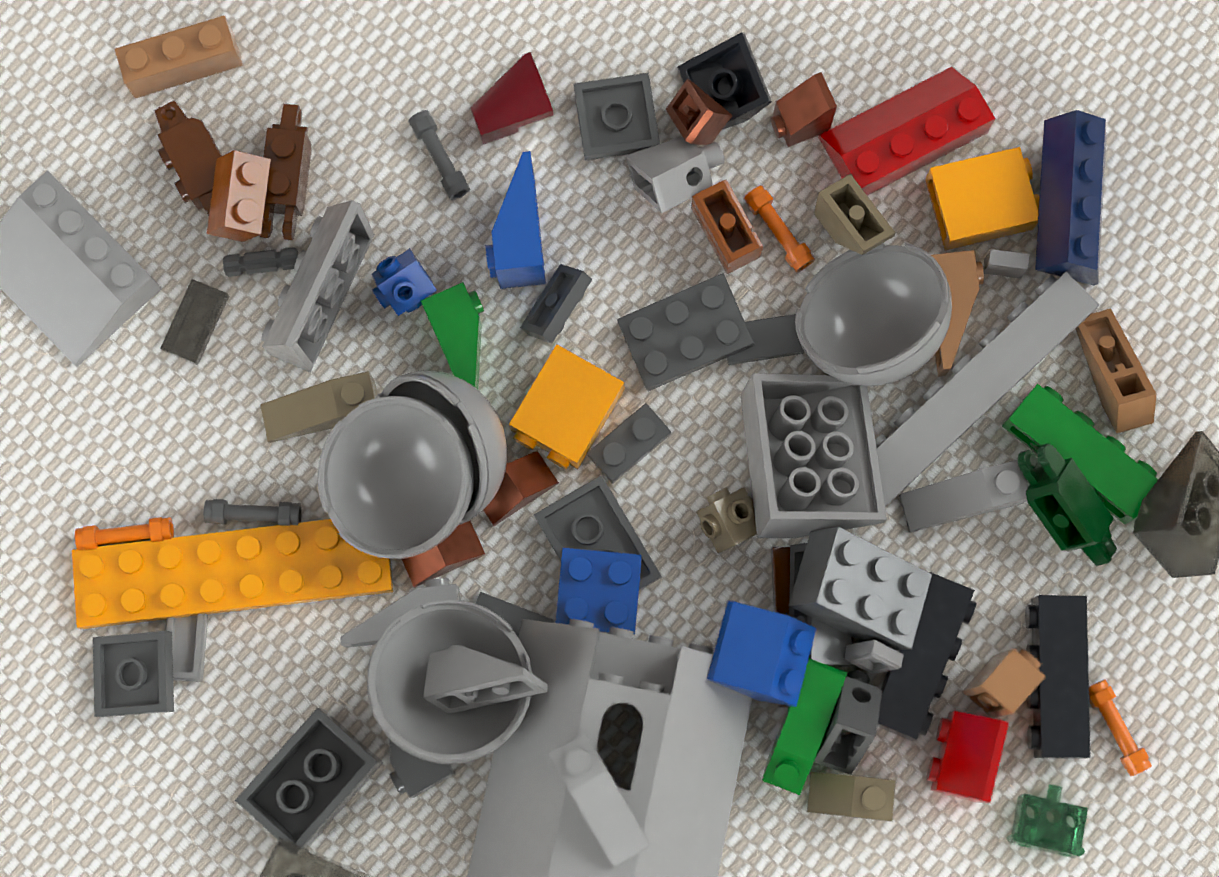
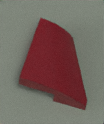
[470,52,554,145]

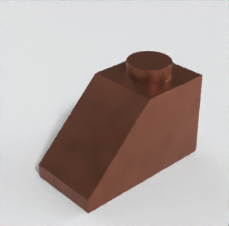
[770,72,837,147]

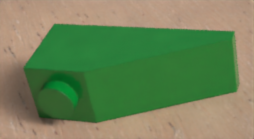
[421,282,484,390]
[762,658,847,796]

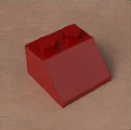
[927,711,1009,803]

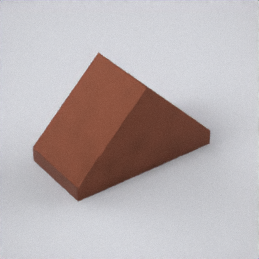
[665,79,732,145]
[483,451,559,526]
[401,520,486,588]

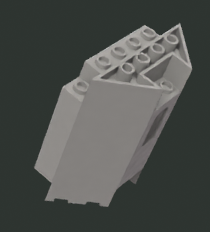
[467,619,752,877]

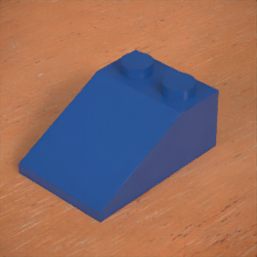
[485,151,546,289]

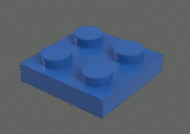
[555,548,642,635]

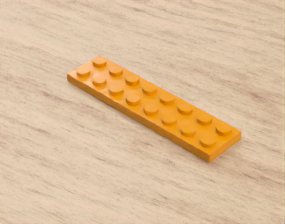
[72,519,393,629]

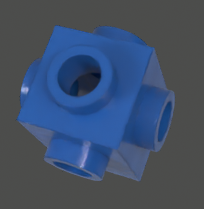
[372,248,437,316]

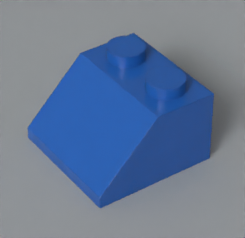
[707,601,816,707]

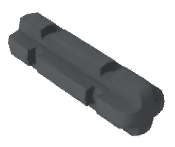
[223,247,299,277]

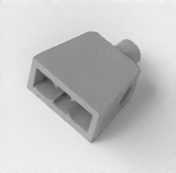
[625,137,724,213]

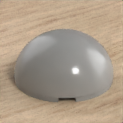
[795,243,952,386]
[376,371,507,525]
[318,396,474,559]
[367,600,531,764]

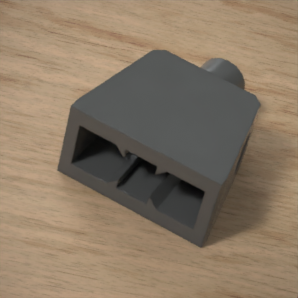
[814,671,882,775]

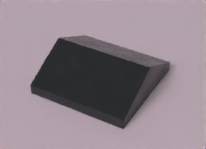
[677,32,772,130]

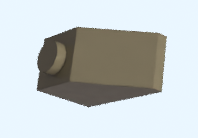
[814,174,896,255]
[807,772,896,821]

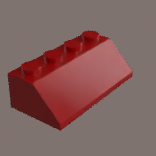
[818,67,996,196]

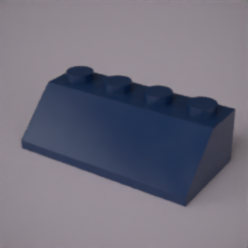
[1035,110,1107,286]

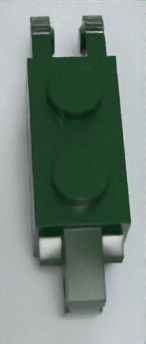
[1017,443,1117,566]

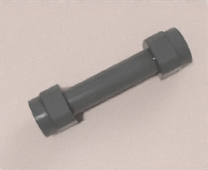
[408,110,470,200]
[204,499,302,526]

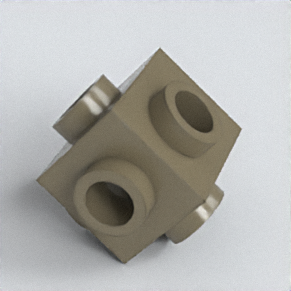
[696,487,757,553]

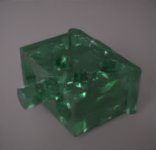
[1007,785,1088,858]

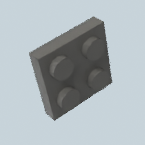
[573,73,660,161]
[93,631,174,717]

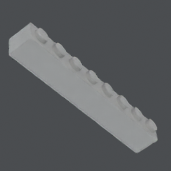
[875,271,1099,507]

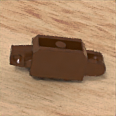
[154,100,222,216]
[260,104,311,241]

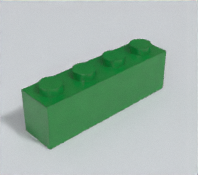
[1002,383,1163,525]

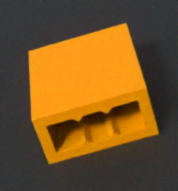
[925,147,1040,251]
[509,344,625,469]

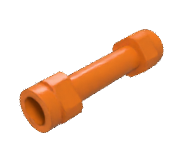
[743,185,815,273]
[75,517,174,550]
[1089,679,1152,777]

